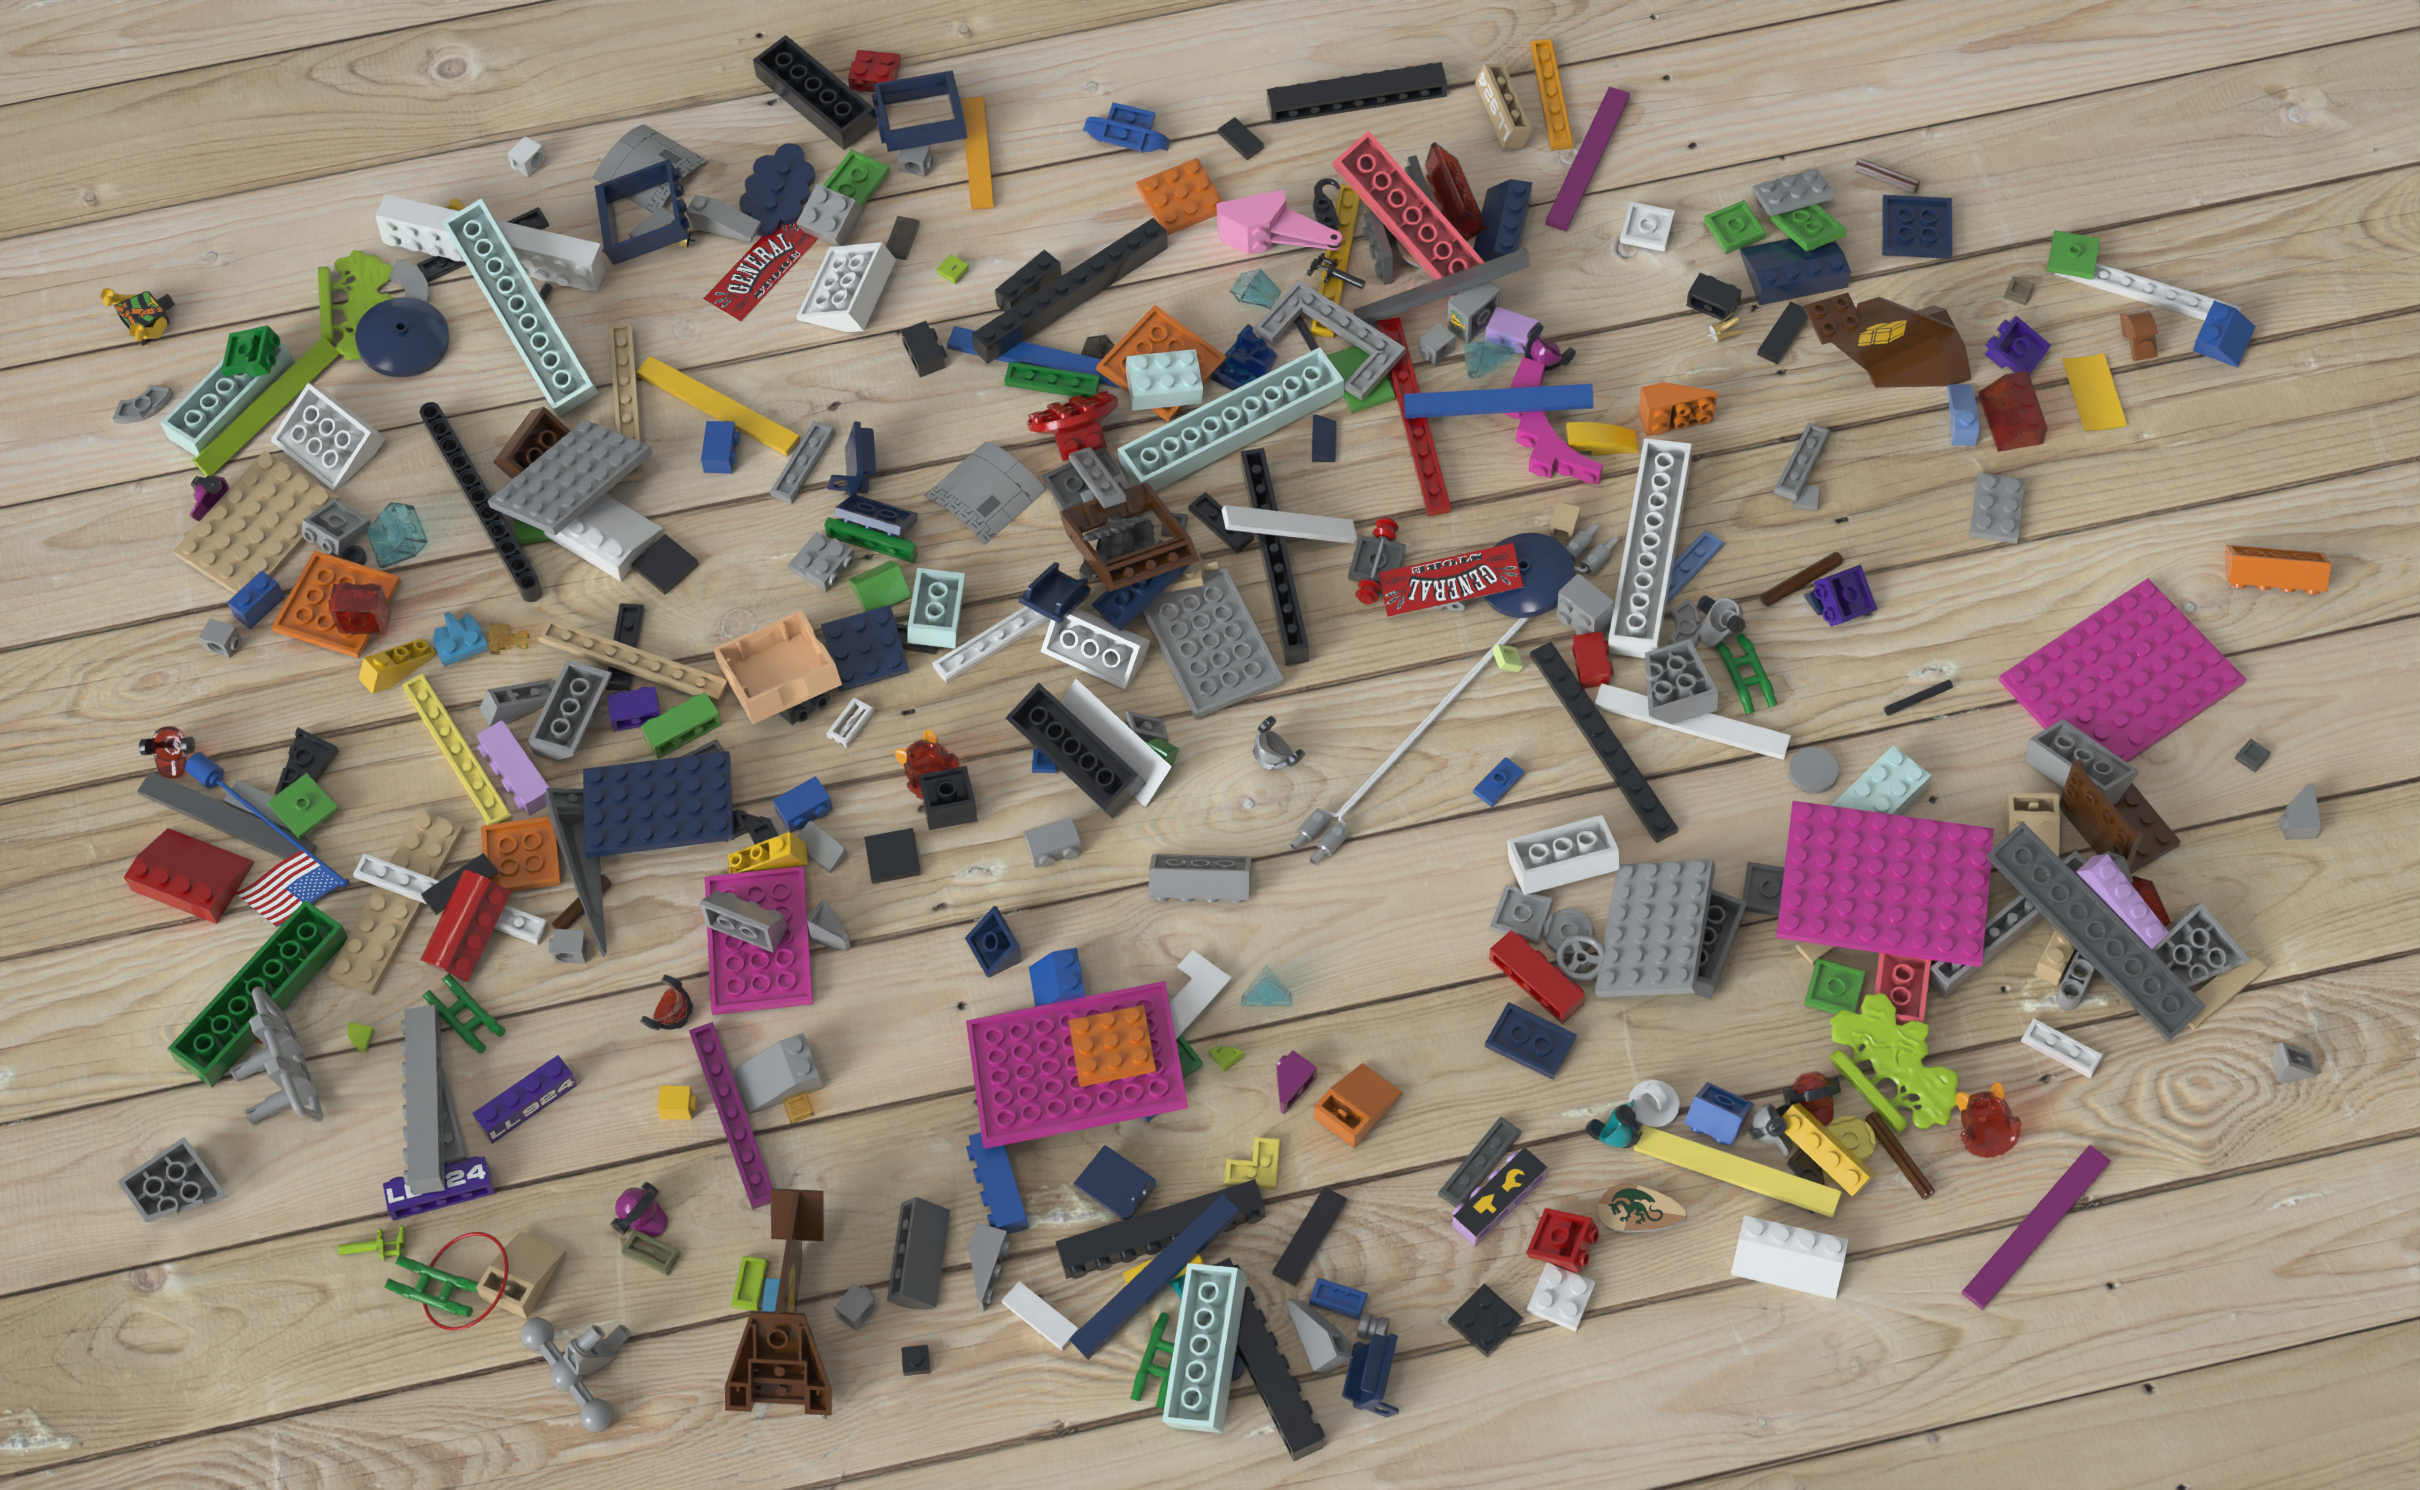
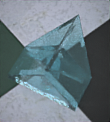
[1230,268,1281,310]
[1463,341,1515,378]
[1241,964,1292,1006]

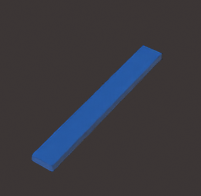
[947,326,1122,389]
[1404,384,1593,419]

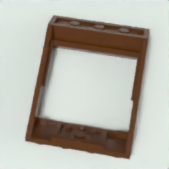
[1059,482,1199,592]

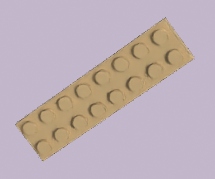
[327,810,465,995]

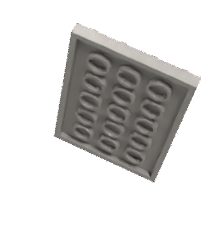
[488,420,652,536]
[1141,567,1284,719]
[1595,859,1716,997]

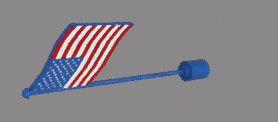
[185,752,350,927]

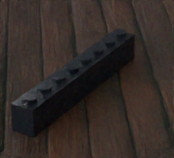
[1267,62,1447,124]
[1055,1179,1265,1279]
[1212,1257,1325,1462]

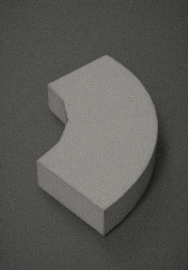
[390,259,430,303]
[112,385,173,424]
[1668,598,1701,648]

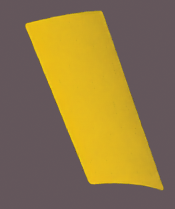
[2062,353,2127,431]

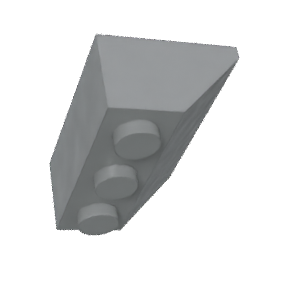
[700,891,787,953]

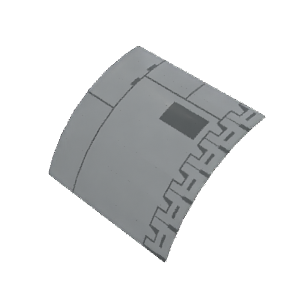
[593,124,708,213]
[924,442,1046,544]

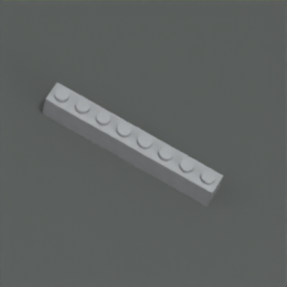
[1928,850,2087,998]
[401,1005,445,1195]

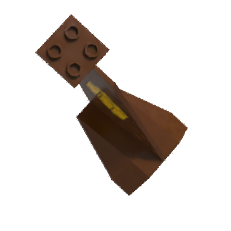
[1803,292,1971,388]
[725,1188,832,1415]

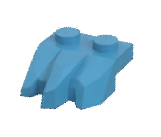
[432,611,489,667]

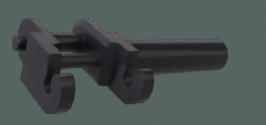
[1307,253,1366,289]

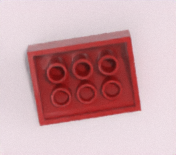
[124,828,254,924]

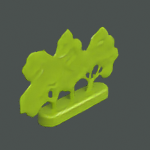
[318,250,393,360]
[1829,993,1958,1134]

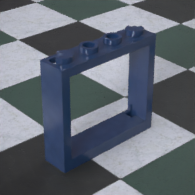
[872,70,967,152]
[595,159,690,265]

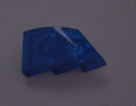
[1211,324,1278,391]

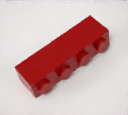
[1489,930,1585,1025]

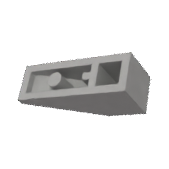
[686,195,762,242]
[480,679,555,726]

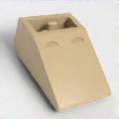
[2004,793,2060,857]
[476,1231,566,1319]

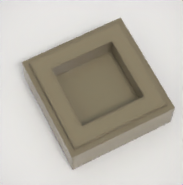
[2004,276,2034,305]

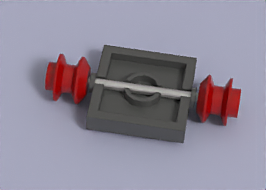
[1348,517,1406,604]

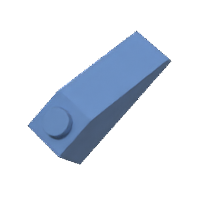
[1947,384,1979,446]

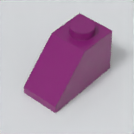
[1276,1050,1317,1114]

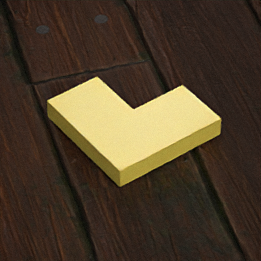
[1224,1137,1281,1190]

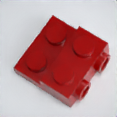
[848,50,901,92]
[1526,1208,1599,1273]

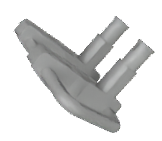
[230,987,323,1124]

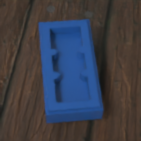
[1473,757,1524,807]
[1309,1278,1368,1320]

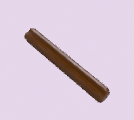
[1760,552,1843,606]
[1865,1111,1935,1200]

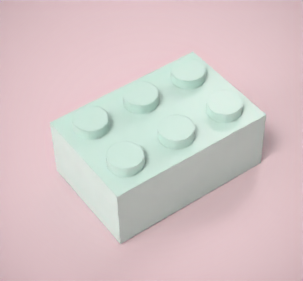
[1125,349,1203,411]
[908,568,965,648]

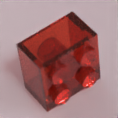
[329,583,391,635]

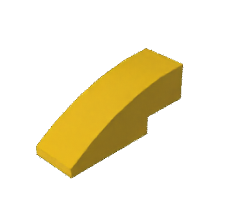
[1566,422,1638,456]

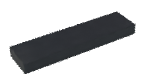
[606,603,645,691]
[1272,1186,1347,1286]

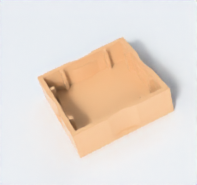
[713,610,842,724]

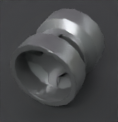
[1357,1311,1390,1339]

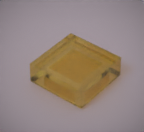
[782,1090,815,1124]

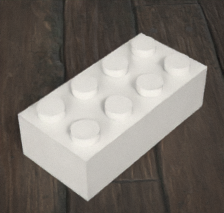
[1507,815,1619,895]

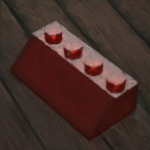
[1425,142,1487,242]

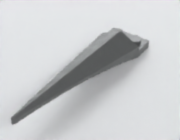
[545,788,607,958]

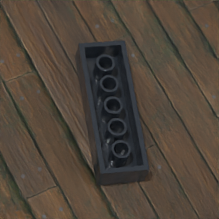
[753,35,877,150]
[1006,683,1146,819]

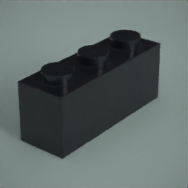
[995,249,1062,312]

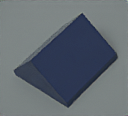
[965,906,1022,977]

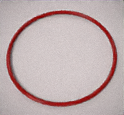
[423,1232,509,1331]

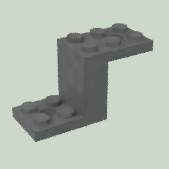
[1363,155,1433,285]

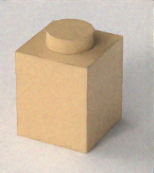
[1549,502,1581,542]

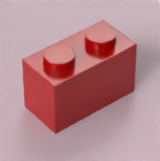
[1572,632,1614,689]

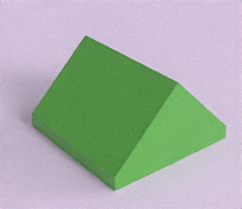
[848,560,912,612]

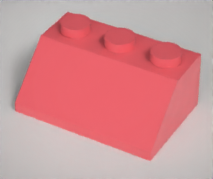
[1874,953,1931,1026]

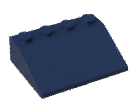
[1740,238,1851,306]

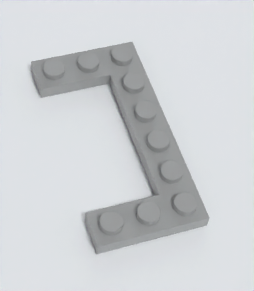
[1255,280,1406,401]

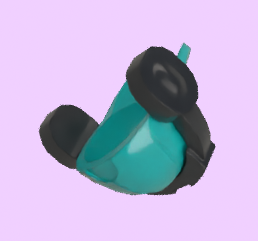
[1586,1099,1643,1148]

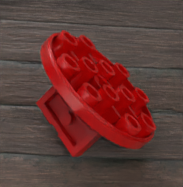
[1027,391,1119,461]

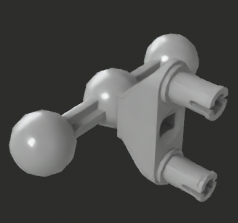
[520,1317,631,1433]

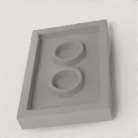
[1753,169,1834,216]
[1969,472,2025,544]

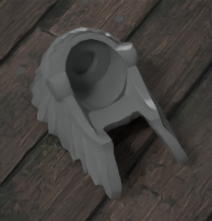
[1079,516,1155,580]

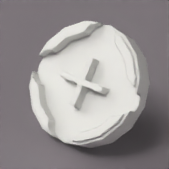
[1628,1080,1680,1130]

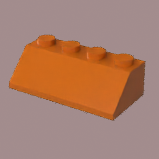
[2225,545,2331,594]

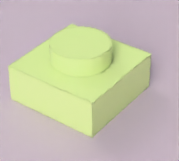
[1492,644,1524,672]

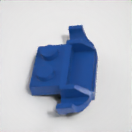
[1083,102,1171,153]

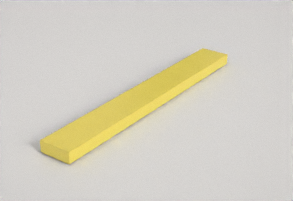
[402,673,513,825]
[1634,1125,1842,1218]

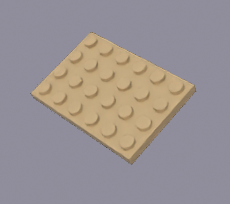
[173,450,339,594]

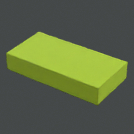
[731,1256,769,1311]

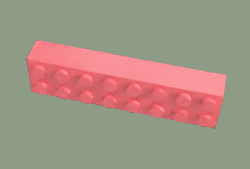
[1331,130,1485,299]

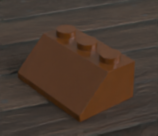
[493,407,570,479]

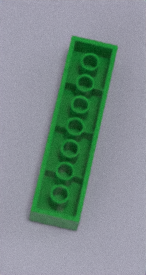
[168,900,348,1088]

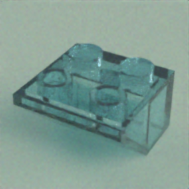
[366,502,428,568]

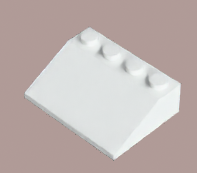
[796,242,896,332]
[270,383,386,491]
[544,494,663,581]

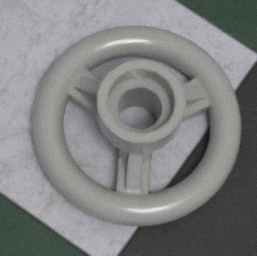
[1556,935,1605,981]

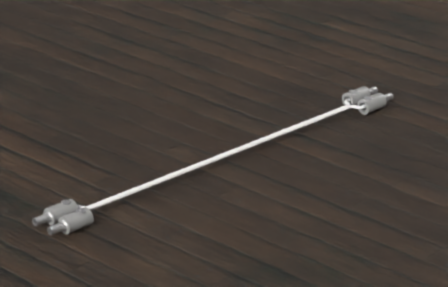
[1290,523,1618,864]

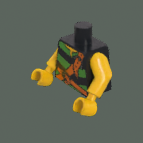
[100,288,175,346]

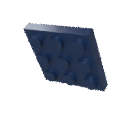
[1882,195,1952,259]
[821,605,909,692]

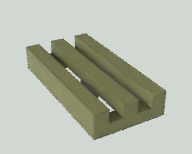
[622,1230,681,1276]

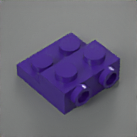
[1985,316,2051,380]
[1814,564,1878,627]

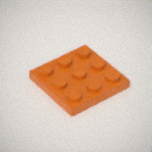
[1136,158,1223,235]
[481,816,561,892]
[1069,1005,1156,1087]

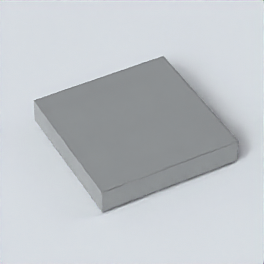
[1490,884,1554,945]

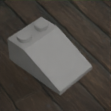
[734,1033,823,1115]

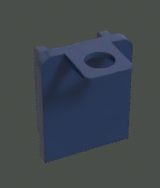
[827,421,876,496]
[1019,562,1091,624]
[1073,1145,1156,1220]
[1342,1334,1399,1417]

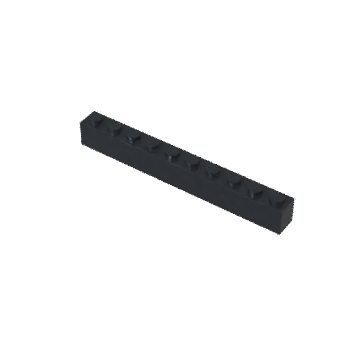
[972,218,1168,364]
[1241,447,1309,666]

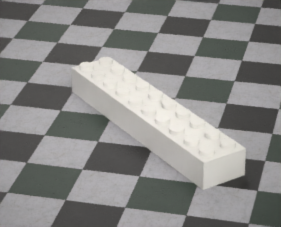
[375,194,606,292]
[1608,439,1692,658]

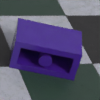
[607,687,661,732]

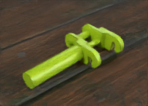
[338,1225,405,1261]

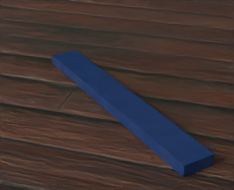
[1069,1194,1242,1360]

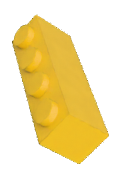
[1782,1103,1876,1197]

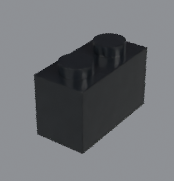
[1686,273,1742,322]
[900,321,947,378]

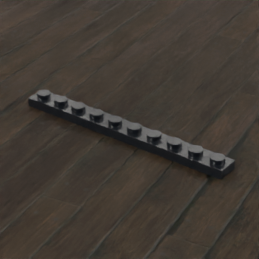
[1530,641,1678,843]

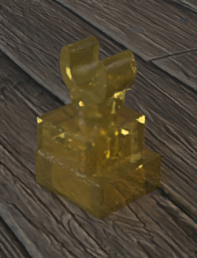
[488,623,530,655]

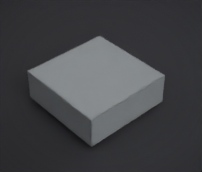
[1793,485,1819,511]

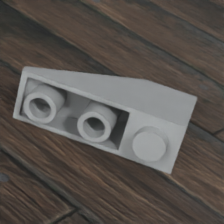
[969,1223,1011,1312]
[1286,1299,1353,1373]

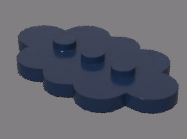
[739,143,816,236]

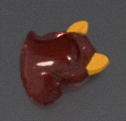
[895,729,960,800]
[1956,1082,2022,1158]

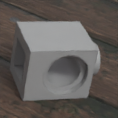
[897,145,934,177]
[1419,323,1455,365]
[198,618,241,658]
[548,929,588,964]
[834,1284,877,1332]

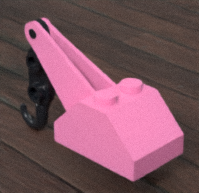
[1216,178,1342,255]

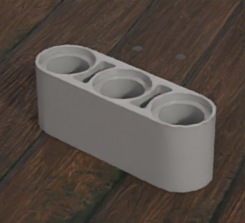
[2056,951,2095,1011]

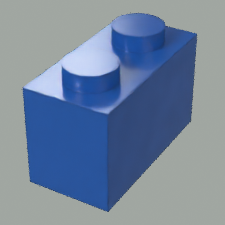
[701,421,740,474]
[227,570,285,629]
[773,776,833,833]

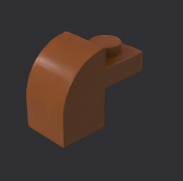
[2120,309,2158,361]

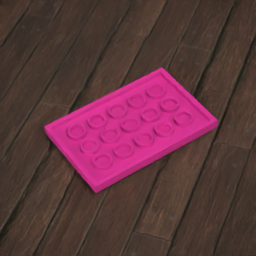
[704,866,813,1015]

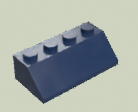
[1473,179,1533,262]

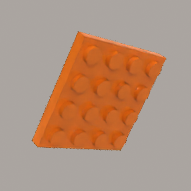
[1096,305,1227,423]
[272,550,401,659]

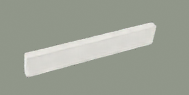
[1222,505,1357,544]
[932,606,1051,684]

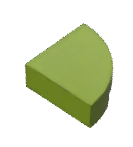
[347,1022,375,1053]
[1208,1046,1244,1072]

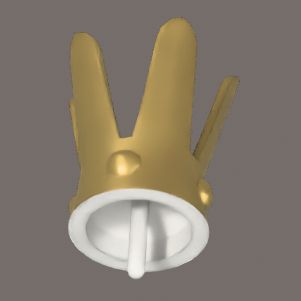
[1707,312,1743,342]

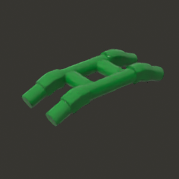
[1715,633,1778,715]
[422,973,506,1053]
[384,1254,479,1317]
[1130,1312,1175,1409]

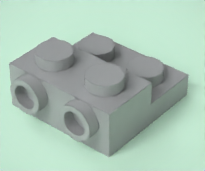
[302,498,371,556]
[788,532,855,592]

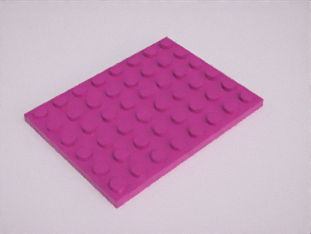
[1999,578,2246,763]
[1776,801,1994,967]
[966,981,1188,1149]

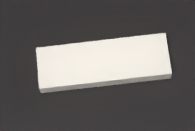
[2021,1018,2103,1078]
[1002,1281,1079,1351]

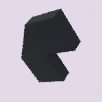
[725,809,778,845]

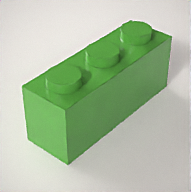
[641,692,722,759]

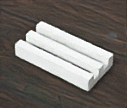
[826,697,875,748]

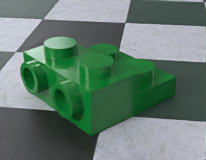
[221,325,280,378]

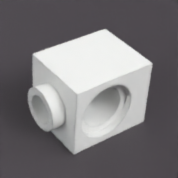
[507,136,546,177]

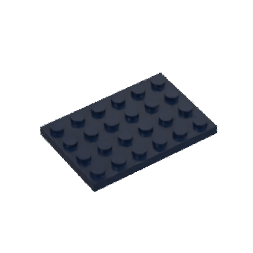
[583,751,734,858]

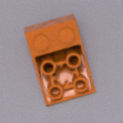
[1638,382,1717,436]
[1314,1063,1403,1149]

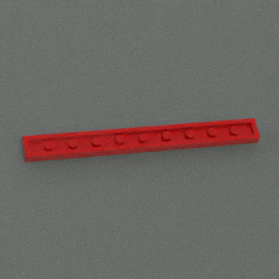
[1377,317,1451,516]

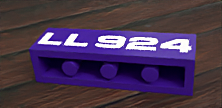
[472,1055,577,1144]
[383,1156,495,1221]

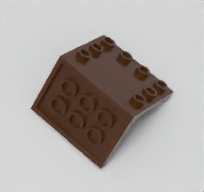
[2059,759,2181,874]

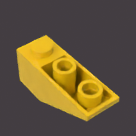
[358,637,437,694]
[728,832,807,874]

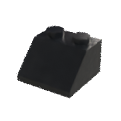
[918,766,978,830]

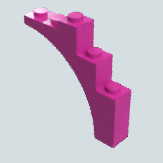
[1503,357,1603,485]

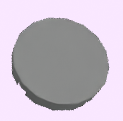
[1789,747,1839,794]
[1543,908,1594,957]

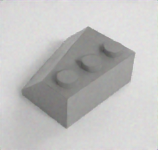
[1645,639,1718,724]
[2150,902,2251,987]
[117,1137,228,1223]

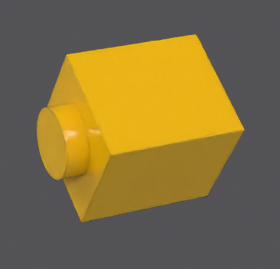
[657,1085,697,1120]

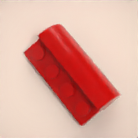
[420,870,512,982]

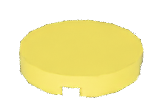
[1827,1116,1876,1163]

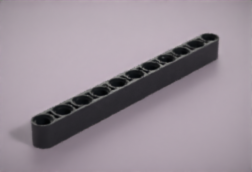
[419,402,543,602]

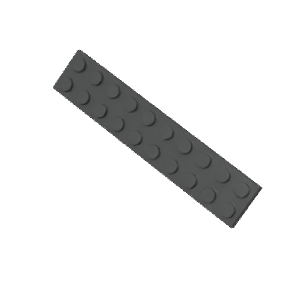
[1986,821,2206,1042]

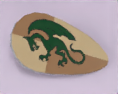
[1598,1184,1687,1233]

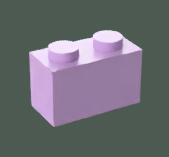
[1485,306,1540,354]

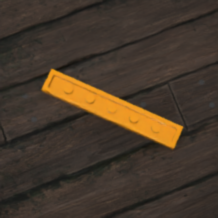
[1530,39,1573,151]
[962,96,994,210]

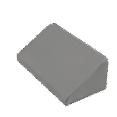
[798,820,847,873]

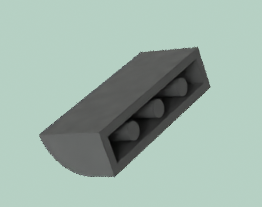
[887,1197,950,1310]

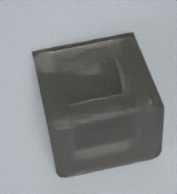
[1081,335,1114,359]

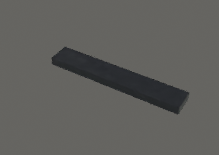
[417,207,549,283]

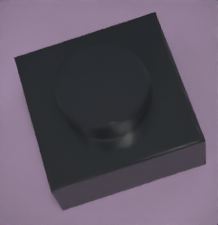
[901,1345,930,1376]

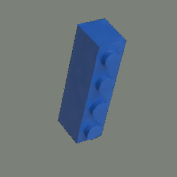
[966,1132,1029,1235]

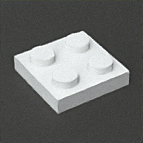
[1620,202,1675,252]
[1527,1263,1596,1331]

